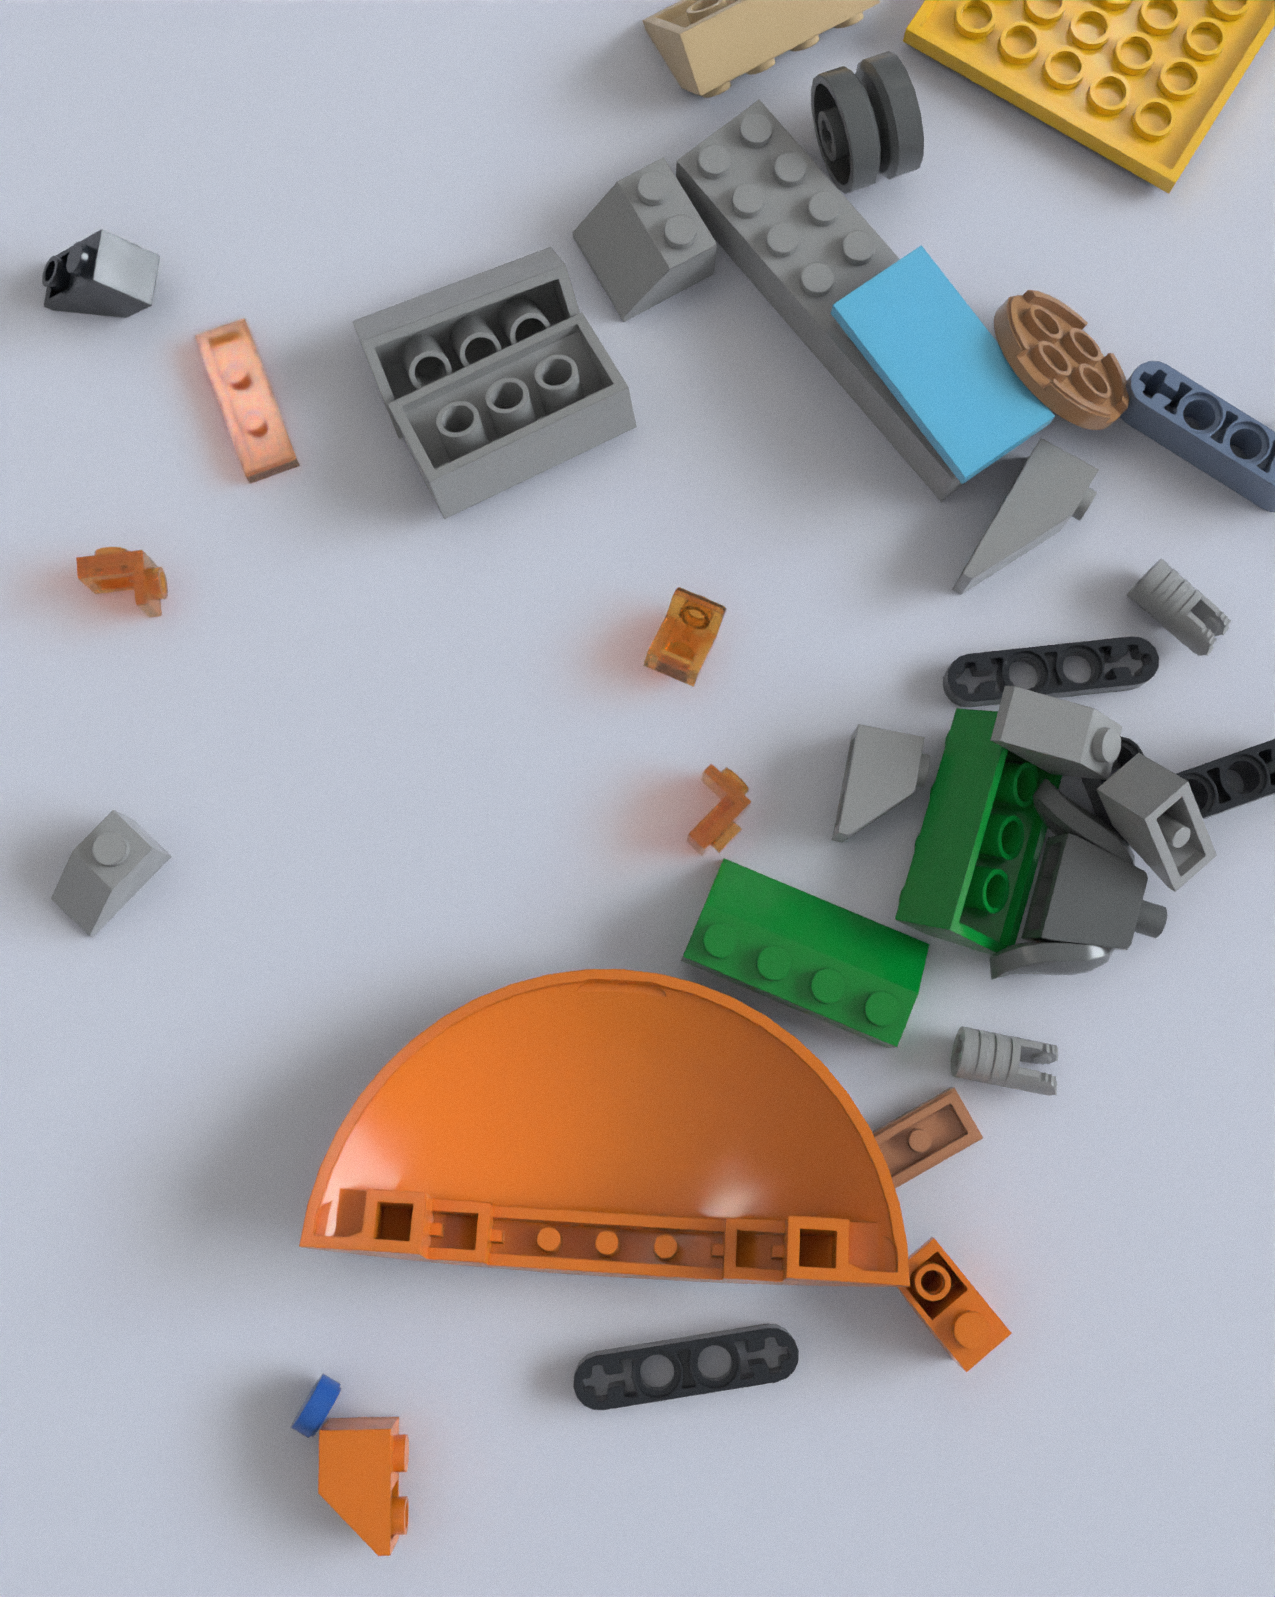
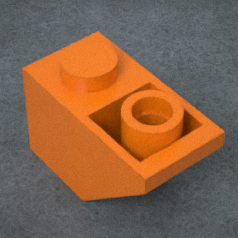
[897,1237,1012,1372]
[318,1417,409,1556]

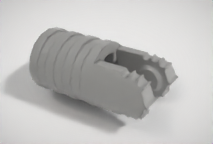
[1127,558,1231,656]
[951,1026,1058,1096]

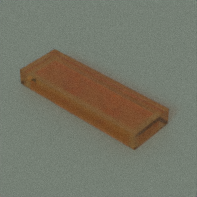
[195,318,300,484]

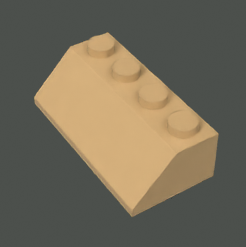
[642,0,880,98]

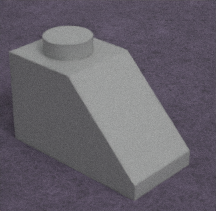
[991,686,1122,780]
[832,724,930,842]
[1096,753,1217,892]
[51,810,172,937]

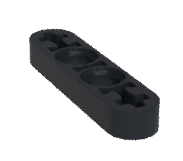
[943,636,1159,707]
[573,1324,799,1410]

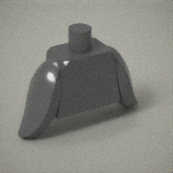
[990,778,1167,980]

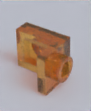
[76,547,168,617]
[643,587,726,687]
[687,764,751,856]

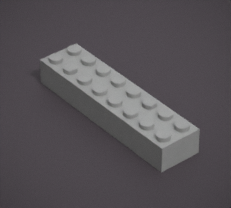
[676,99,973,502]

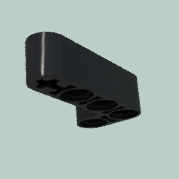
[1081,736,1275,843]

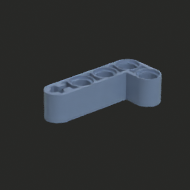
[1120,361,1275,512]

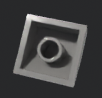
[572,157,717,322]

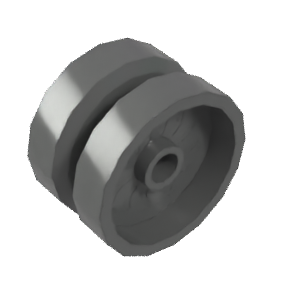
[811,51,924,194]

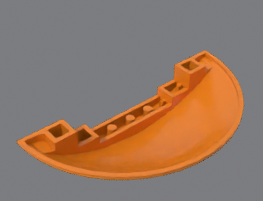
[299,969,910,1287]

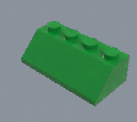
[895,708,1063,955]
[681,858,930,1048]

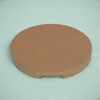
[994,290,1129,430]

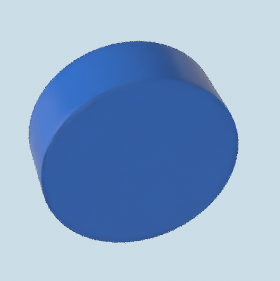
[291,1374,341,1438]

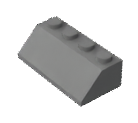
[352,247,580,439]
[388,312,637,519]

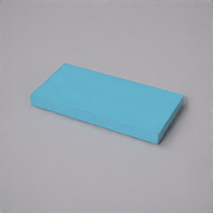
[831,245,1055,484]

